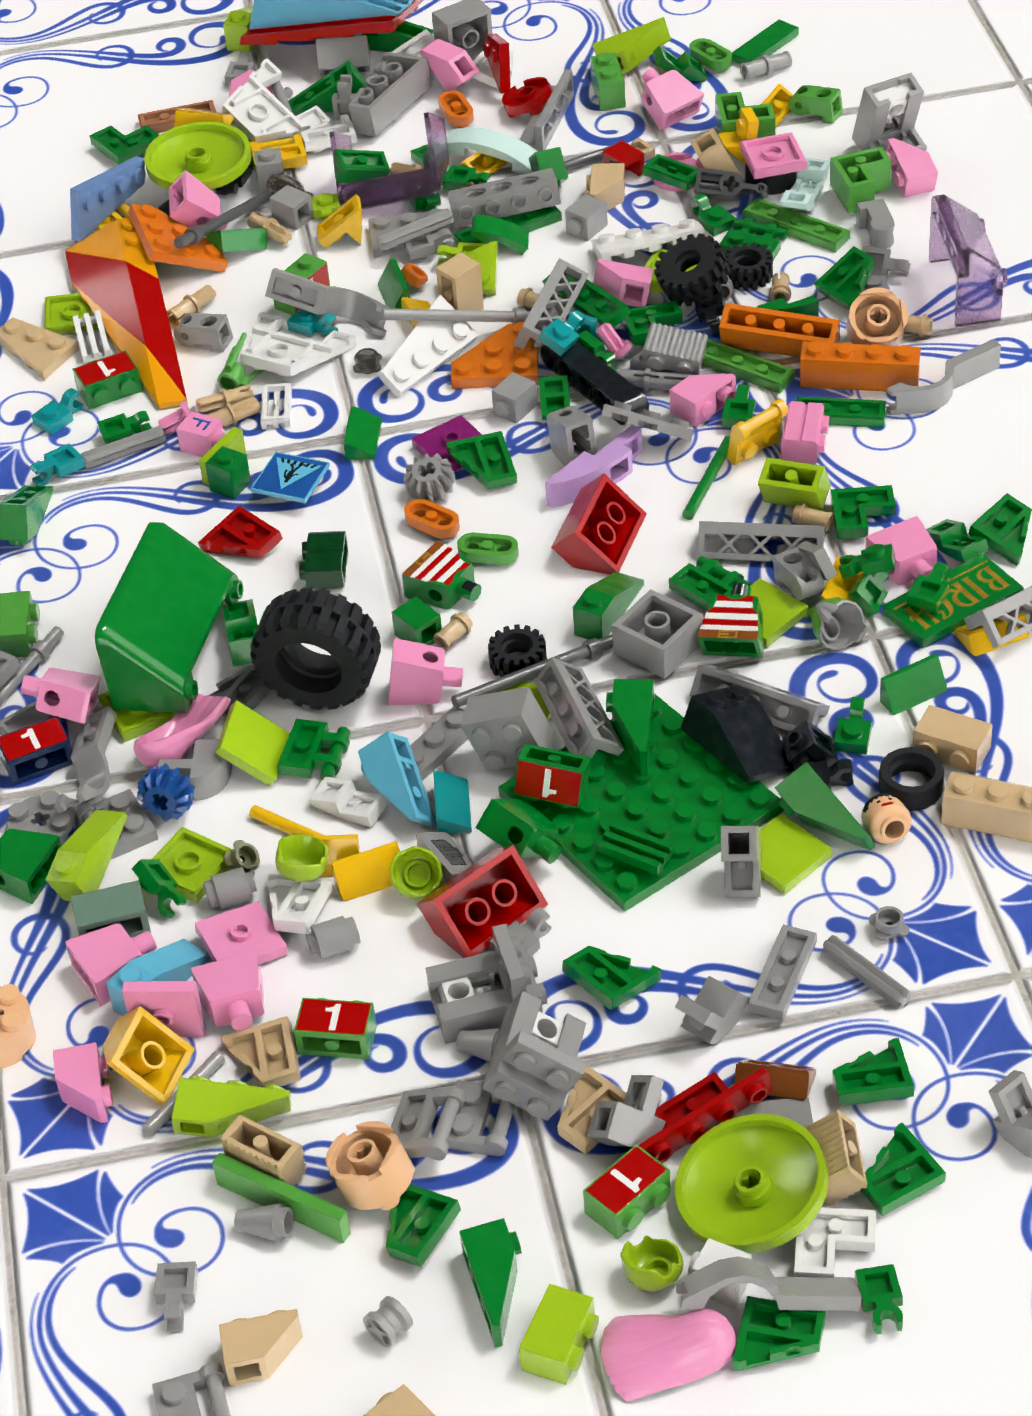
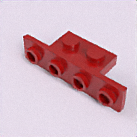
[639,1067,772,1163]

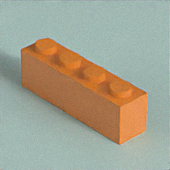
[719,303,841,357]
[800,341,921,392]

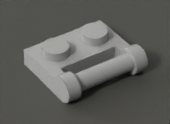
[75,789,158,860]
[447,1080,515,1156]
[391,1087,467,1161]
[152,1362,231,1416]

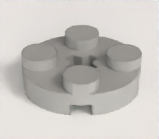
[7,791,76,846]

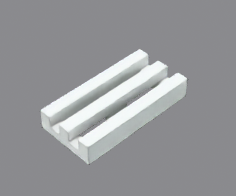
[72,310,111,363]
[261,383,292,430]

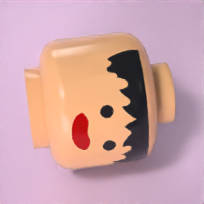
[861,793,912,844]

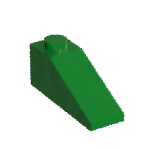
[288,60,366,116]
[0,485,53,545]
[572,572,644,640]
[606,679,655,775]
[774,762,875,850]
[459,1218,522,1348]

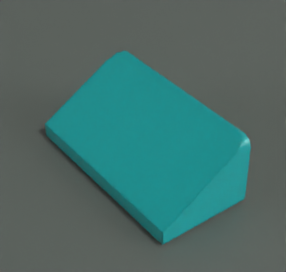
[433,771,472,834]

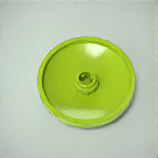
[144,121,251,190]
[675,1114,829,1254]

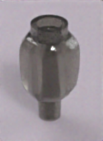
[266,173,314,198]

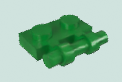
[719,217,788,261]
[668,556,751,610]
[277,719,350,780]

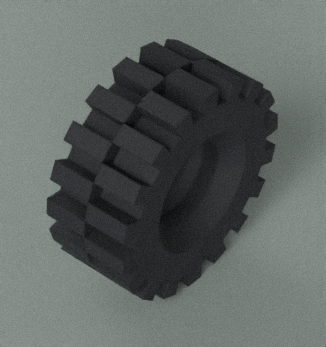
[654,233,730,307]

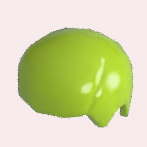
[275,834,328,883]
[389,846,443,899]
[620,1235,684,1292]

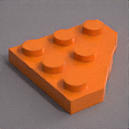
[128,204,228,272]
[451,322,538,389]

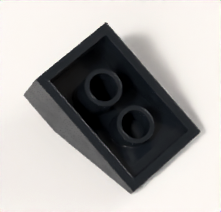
[681,685,793,783]

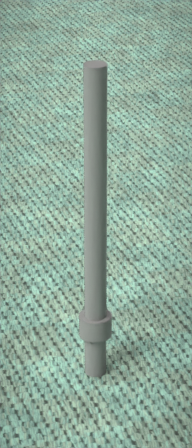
[381,308,542,324]
[0,626,64,706]

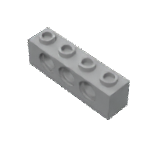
[447,168,561,228]

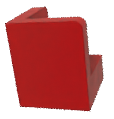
[602,140,644,177]

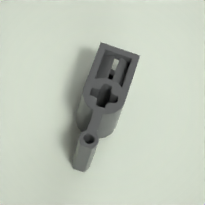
[694,167,769,202]

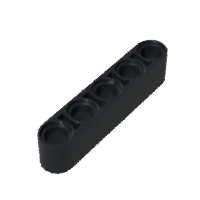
[540,342,649,425]

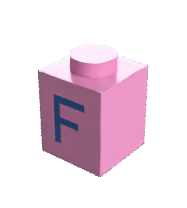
[176,411,225,457]

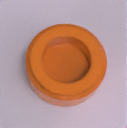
[401,263,428,288]

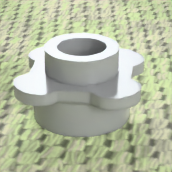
[869,906,909,941]

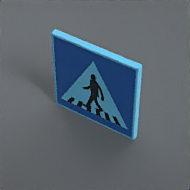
[250,452,330,503]

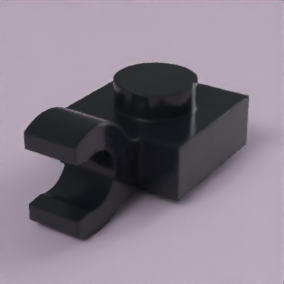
[695,291,725,336]
[793,759,854,790]

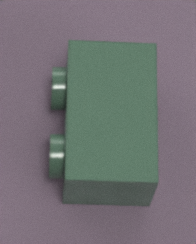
[71,880,151,938]

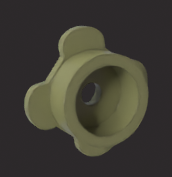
[223,840,260,873]

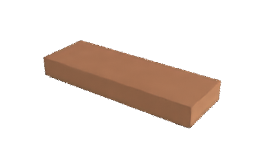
[137,100,216,133]

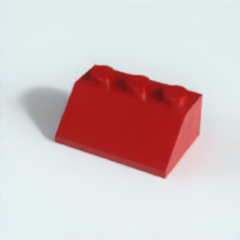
[551,473,647,575]
[417,845,548,958]

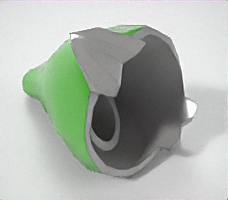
[807,597,868,650]

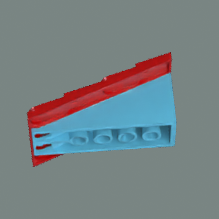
[240,0,422,45]

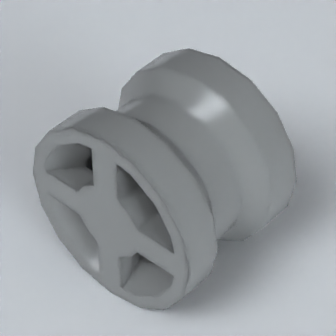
[363,1296,413,1347]

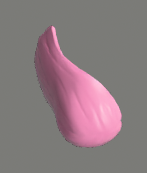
[133,694,231,769]
[600,1309,737,1402]

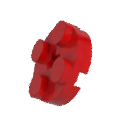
[502,77,553,118]

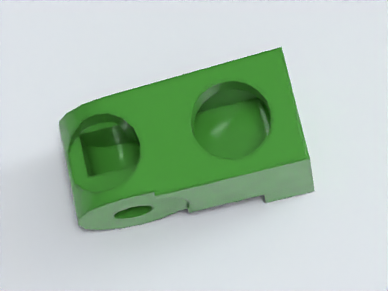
[788,85,843,124]

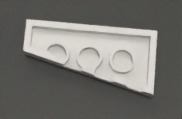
[591,219,705,261]
[379,294,478,398]

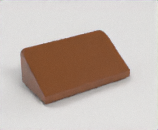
[734,1059,817,1100]

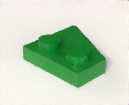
[814,246,875,310]
[446,431,517,489]
[968,493,1032,566]
[562,946,662,1010]
[832,1038,914,1106]
[860,1122,946,1216]
[386,1184,461,1267]
[733,1296,826,1371]

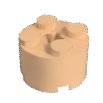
[846,288,908,346]
[0,984,36,1069]
[326,1121,415,1210]

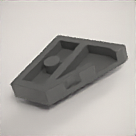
[208,665,270,717]

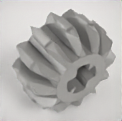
[403,453,455,503]

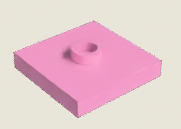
[740,132,807,179]
[195,901,288,964]
[122,981,206,1037]

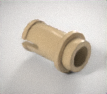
[769,272,791,302]
[517,287,551,311]
[904,314,933,338]
[792,503,833,532]
[433,612,473,651]

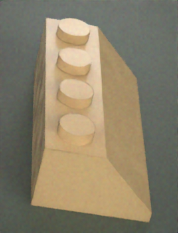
[941,771,1032,843]

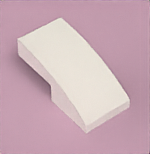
[309,777,388,827]

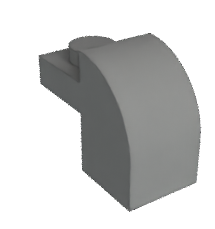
[158,739,232,801]
[721,826,762,897]
[675,976,750,1044]
[988,1070,1032,1158]
[587,1075,666,1147]

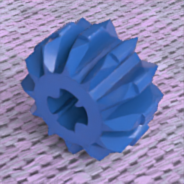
[136,763,195,822]

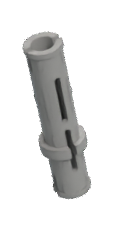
[618,368,692,392]

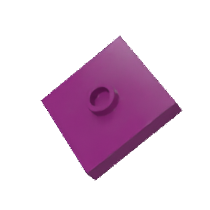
[412,415,482,471]

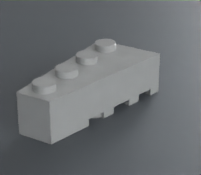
[348,52,432,137]

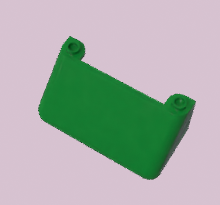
[95,522,244,713]

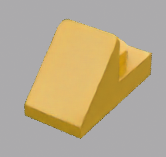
[718,107,759,165]
[317,194,362,248]

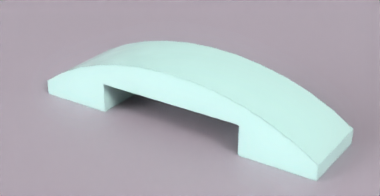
[441,127,538,174]
[779,157,830,211]

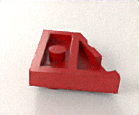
[483,33,511,94]
[198,506,283,558]

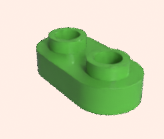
[689,38,732,72]
[457,532,519,565]

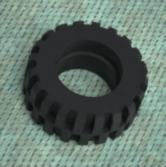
[250,588,381,710]

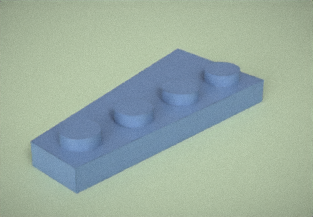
[70,156,146,242]

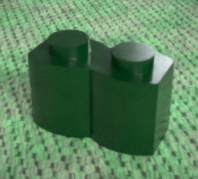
[299,530,348,589]

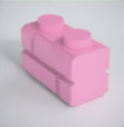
[781,401,829,465]

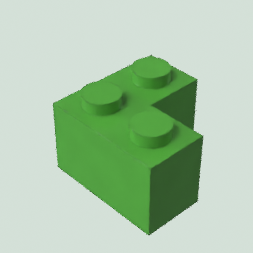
[715,92,775,138]
[830,146,891,214]

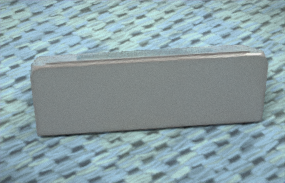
[416,832,474,883]

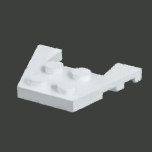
[222,58,331,143]
[240,311,356,377]

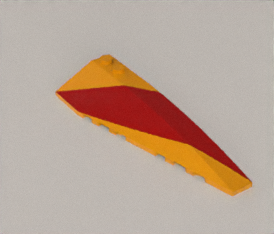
[65,216,188,409]

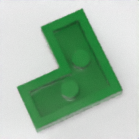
[89,125,159,165]
[622,301,683,346]
[830,485,896,539]

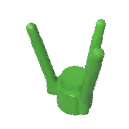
[217,332,265,390]

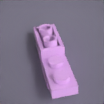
[545,425,642,508]

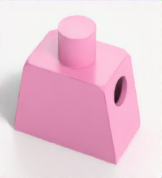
[641,68,704,131]
[169,170,229,231]
[865,516,937,585]
[388,638,463,705]
[21,667,101,724]
[65,924,157,1007]
[190,951,265,1031]

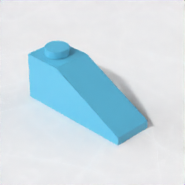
[358,731,437,827]
[106,939,211,1016]

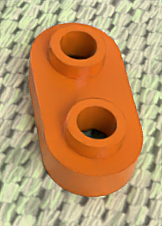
[438,90,474,128]
[404,499,460,539]

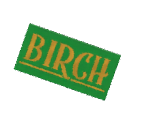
[882,553,1024,648]

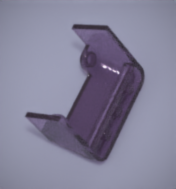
[329,112,449,210]
[928,194,1007,327]

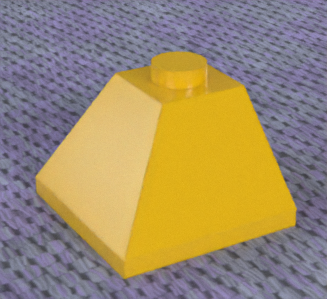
[102,1006,195,1106]

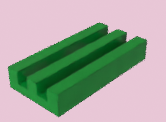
[642,154,698,191]
[596,821,674,875]

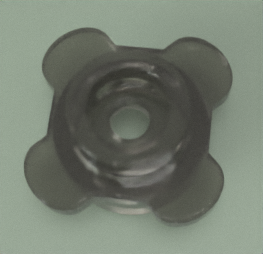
[353,348,382,374]

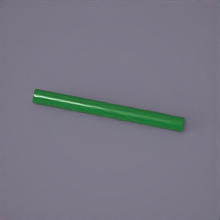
[682,436,730,520]

